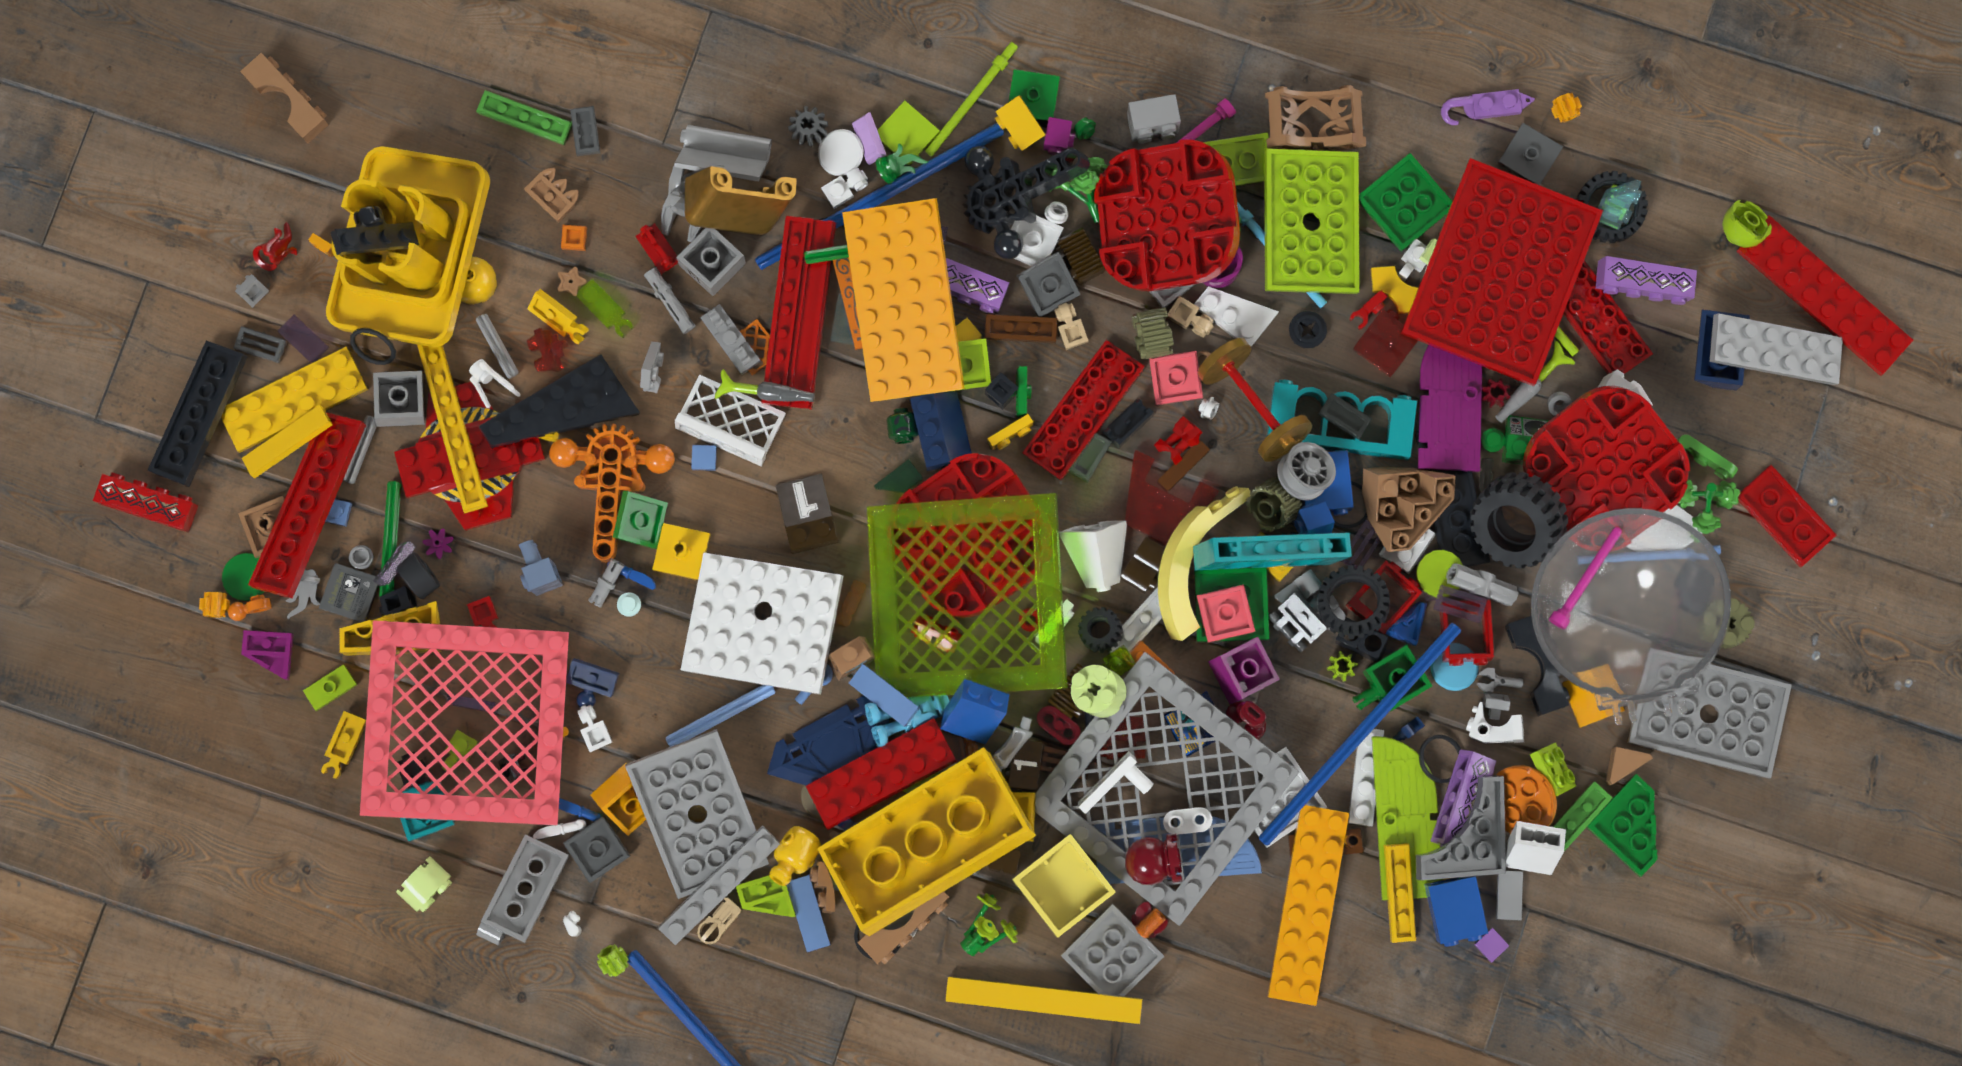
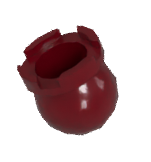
[1125,833,1183,885]

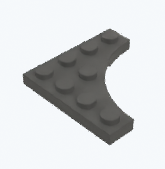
[1416,775,1506,880]

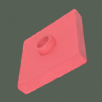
[1149,351,1203,405]
[1196,585,1255,643]

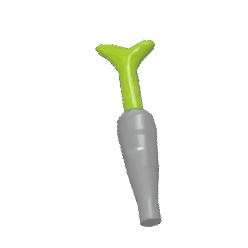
[1495,341,1575,423]

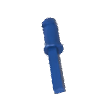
[607,561,656,590]
[559,798,603,822]

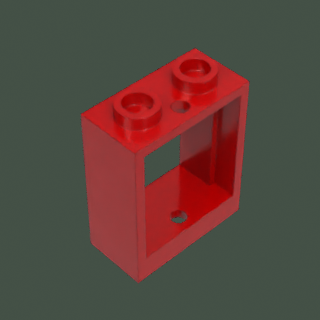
[1345,560,1422,635]
[1439,600,1494,666]

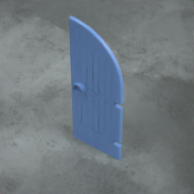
[1094,815,1262,884]

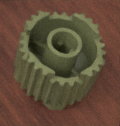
[1131,307,1174,359]
[1246,477,1302,532]
[1700,598,1755,649]

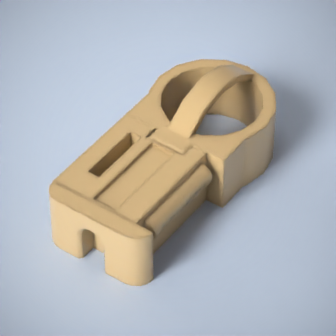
[697,898,742,944]

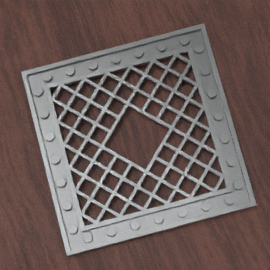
[1035,652,1299,926]

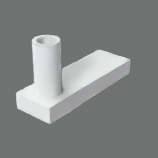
[1078,751,1154,814]

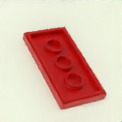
[1738,465,1837,568]

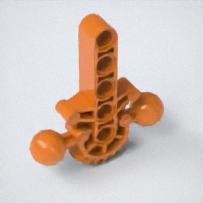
[549,423,675,563]

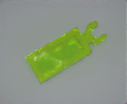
[576,279,634,338]

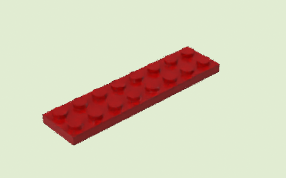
[1736,215,1913,376]
[248,412,366,599]

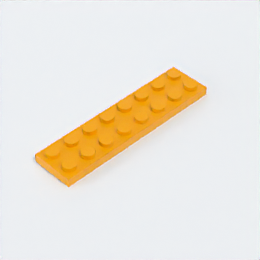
[1267,805,1349,1006]

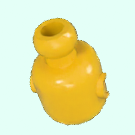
[769,826,821,886]

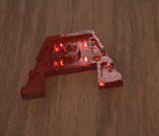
[1125,450,1219,545]

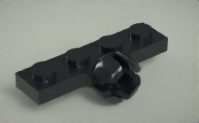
[330,206,419,255]

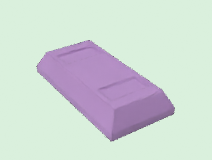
[852,112,886,165]

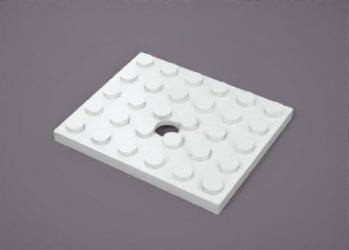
[681,553,843,695]

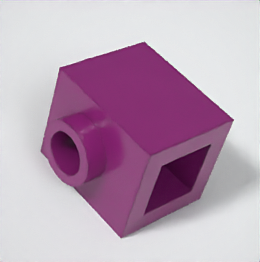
[1044,117,1075,155]

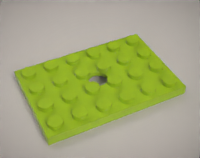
[1264,149,1359,294]

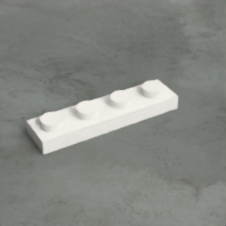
[1348,729,1384,827]

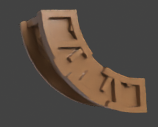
[1265,85,1366,151]

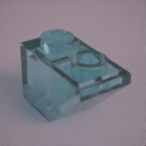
[1598,180,1642,230]

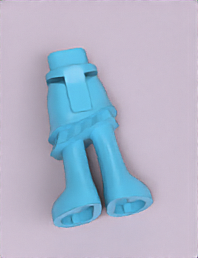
[865,693,949,747]

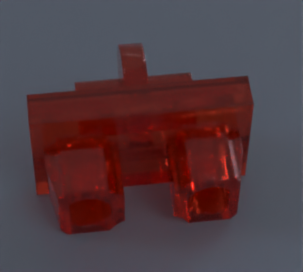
[527,328,568,372]

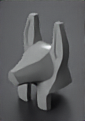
[661,163,703,242]

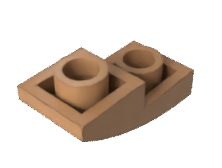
[810,862,835,914]

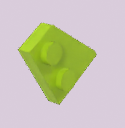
[736,875,796,917]

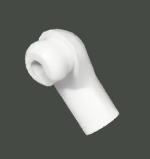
[563,911,582,937]

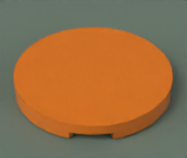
[1496,765,1557,834]

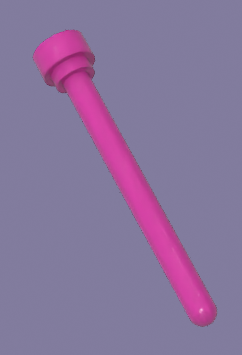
[1176,98,1236,143]
[1549,527,1622,630]

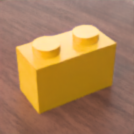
[995,95,1046,151]

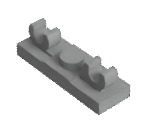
[700,304,761,375]

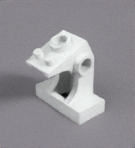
[1466,702,1524,744]

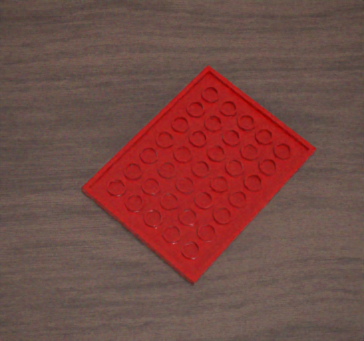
[1400,158,1603,387]

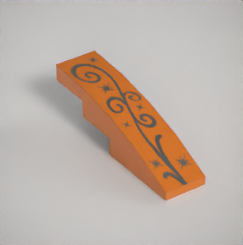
[833,257,862,350]

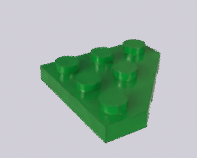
[1586,774,1658,877]

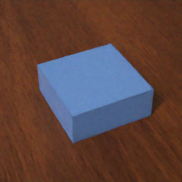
[691,445,717,471]

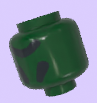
[886,408,918,444]

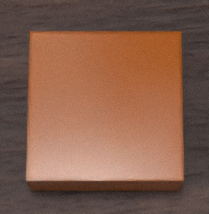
[561,225,587,251]

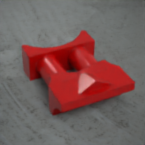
[1154,416,1202,465]

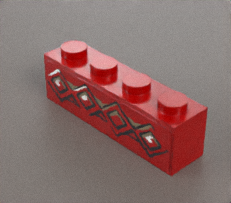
[93,472,198,533]

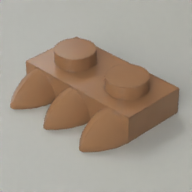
[524,168,578,223]

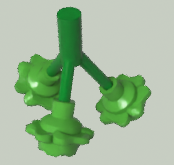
[1049,157,1108,223]
[1678,480,1740,534]

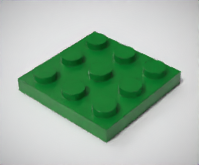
[1359,153,1452,252]
[1194,568,1269,642]

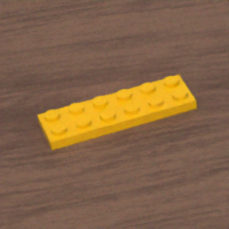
[221,347,368,453]

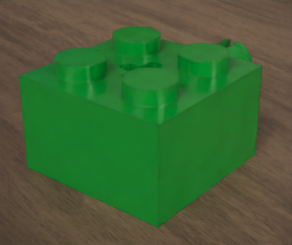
[1352,645,1432,713]

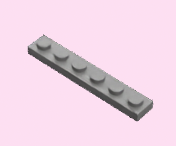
[658,825,780,945]

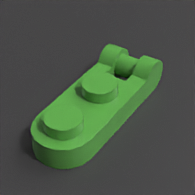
[1677,435,1738,480]

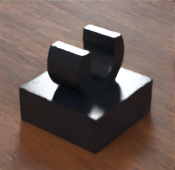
[498,753,528,783]

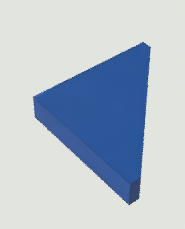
[1386,602,1427,646]

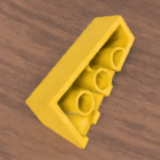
[339,601,441,656]

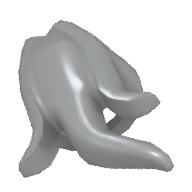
[286,569,320,619]

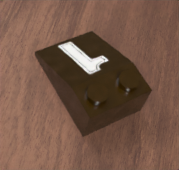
[776,473,839,554]

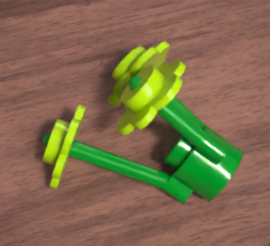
[960,893,1018,956]

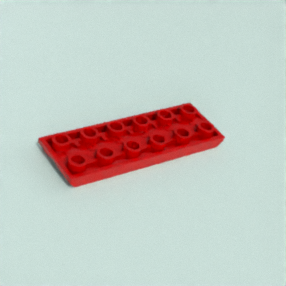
[1563,260,1653,375]
[1022,340,1145,481]

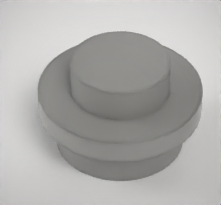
[349,545,374,569]

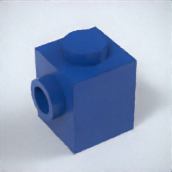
[1295,502,1335,534]

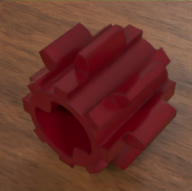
[1482,378,1511,408]

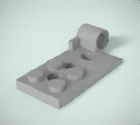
[476,834,569,946]

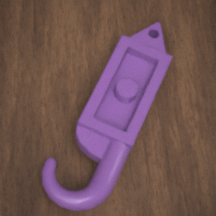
[1441,89,1535,125]

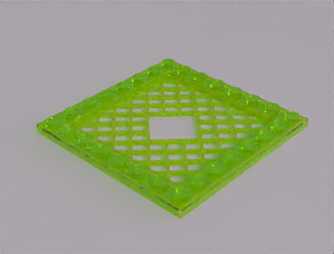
[867,493,1067,697]

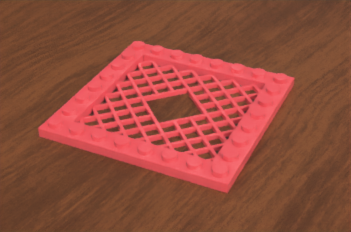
[360,621,569,826]

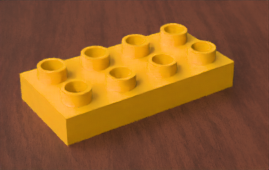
[817,747,1036,936]

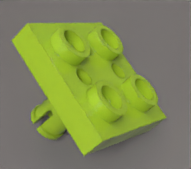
[1530,742,1576,796]

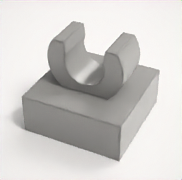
[235,274,269,308]
[1482,692,1510,720]

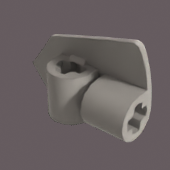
[1274,569,1346,630]

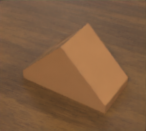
[1605,747,1653,786]

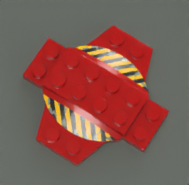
[394,382,546,531]

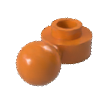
[228,595,272,621]

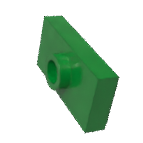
[1016,366,1032,417]

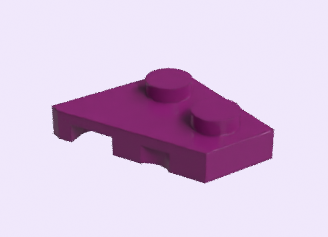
[241,630,293,680]

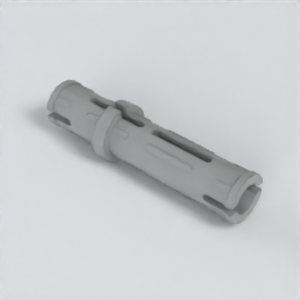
[644,267,696,334]

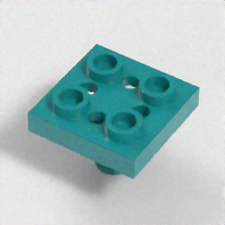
[400,779,455,842]

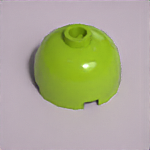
[1722,200,1772,248]

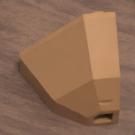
[1362,467,1456,552]

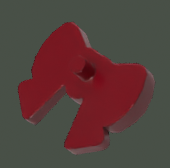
[1132,901,1169,938]

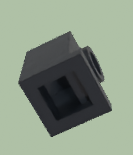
[985,372,1019,410]
[379,586,418,617]
[397,752,432,790]

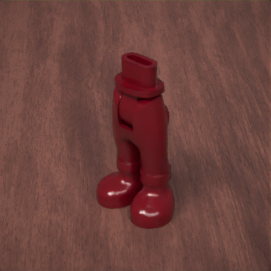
[1225,701,1266,739]

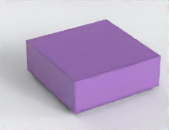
[1474,928,1509,963]

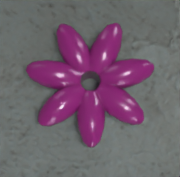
[422,528,454,559]

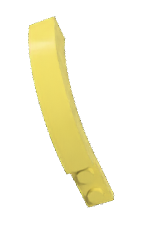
[1158,486,1251,641]

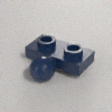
[566,658,620,708]

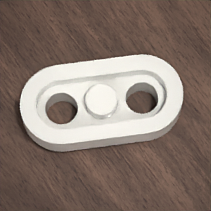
[1163,807,1213,835]

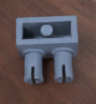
[518,540,563,596]

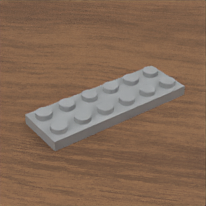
[1710,313,1843,385]

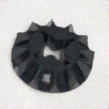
[1289,311,1327,349]

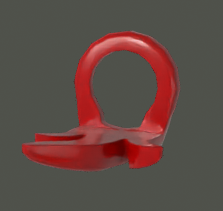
[253,222,298,271]

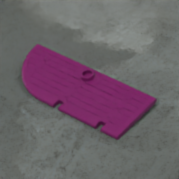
[1418,345,1482,472]

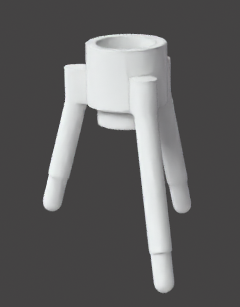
[469,359,521,408]

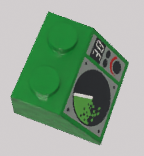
[1502,415,1549,465]

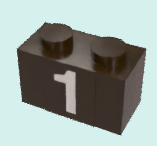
[1005,740,1043,792]

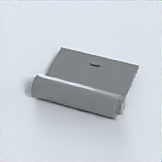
[674,125,772,181]

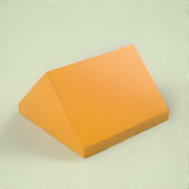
[1562,666,1625,728]

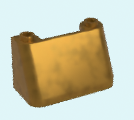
[685,166,796,235]

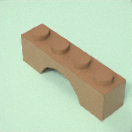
[240,53,328,144]
[857,892,949,965]

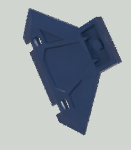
[767,696,890,786]

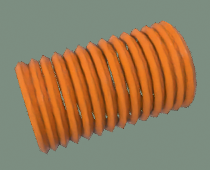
[1136,908,1166,938]

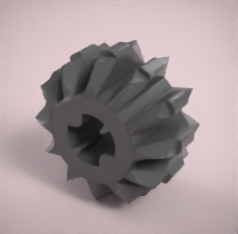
[788,106,828,146]

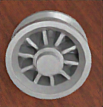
[1277,442,1336,500]

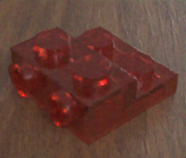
[1352,309,1418,378]

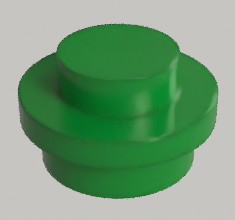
[1074,117,1096,140]
[1481,428,1505,452]

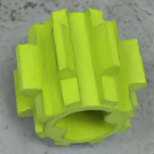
[1327,651,1358,682]
[597,944,629,977]

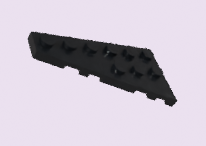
[479,354,640,448]

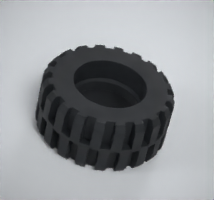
[1470,472,1568,569]

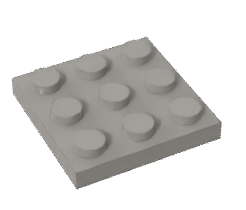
[1061,904,1164,997]

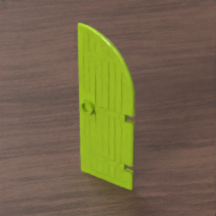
[1371,736,1443,900]

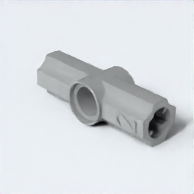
[1446,564,1519,606]

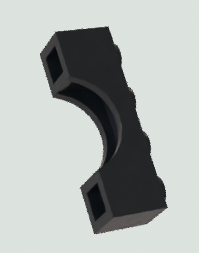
[1505,614,1570,717]

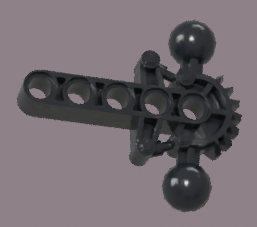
[962,146,1090,259]

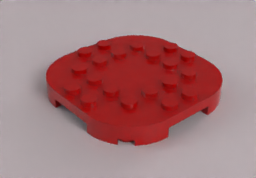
[1094,139,1240,291]
[1523,386,1690,550]
[888,453,1052,617]

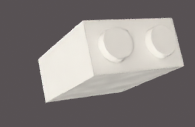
[1505,821,1566,875]

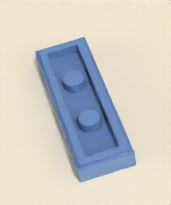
[849,664,920,727]
[787,875,831,952]

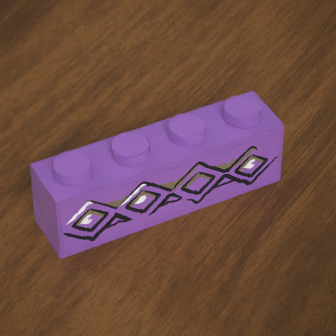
[1595,256,1697,305]
[946,258,1009,314]
[1431,750,1496,846]

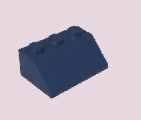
[1694,309,1750,391]
[910,392,972,472]

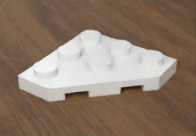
[1255,747,1327,848]

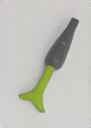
[715,369,815,402]

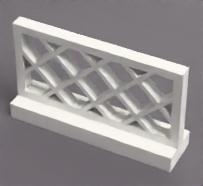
[675,375,786,467]

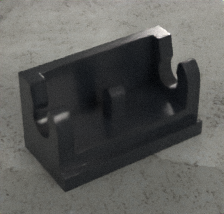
[1102,399,1154,449]

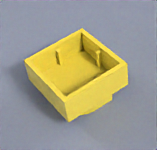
[1012,834,1116,938]

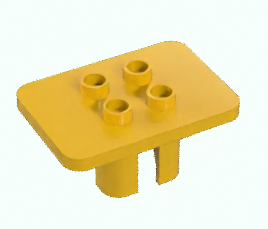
[326,146,490,347]

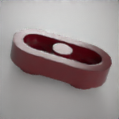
[1037,706,1080,745]

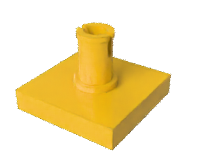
[652,523,711,580]

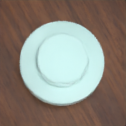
[617,593,641,617]

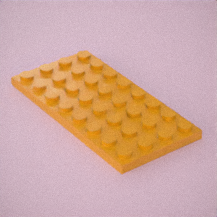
[842,198,965,402]

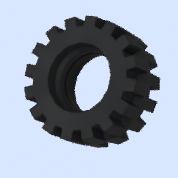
[1078,607,1123,653]

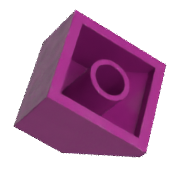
[1208,637,1280,705]

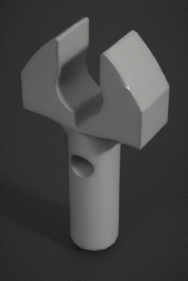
[1477,668,1524,693]

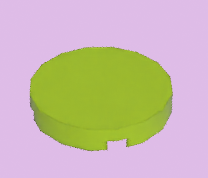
[1416,550,1463,598]

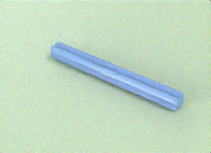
[666,685,775,747]

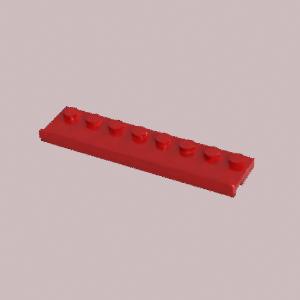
[761,216,836,410]

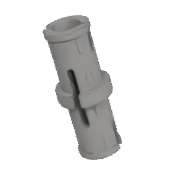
[588,558,625,607]

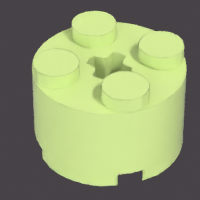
[1071,665,1127,718]
[396,856,452,912]

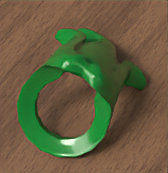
[876,143,928,184]

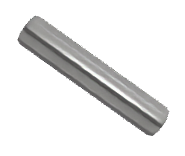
[476,314,519,379]
[343,415,377,484]

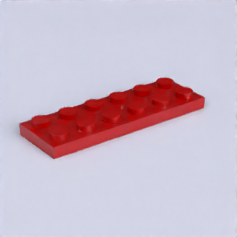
[806,718,957,830]

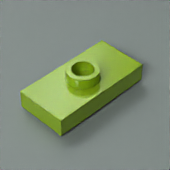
[303,664,358,711]

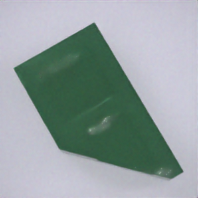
[874,459,923,493]

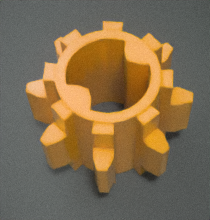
[1551,93,1582,123]
[199,592,230,618]

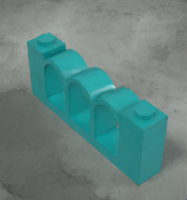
[1266,380,1417,461]
[1193,533,1352,570]

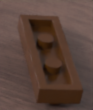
[985,314,1057,343]

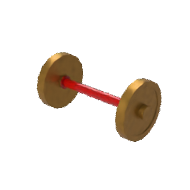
[1197,338,1312,462]

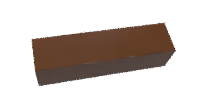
[1157,439,1210,493]

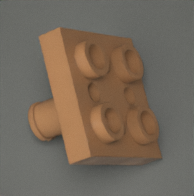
[238,496,285,558]

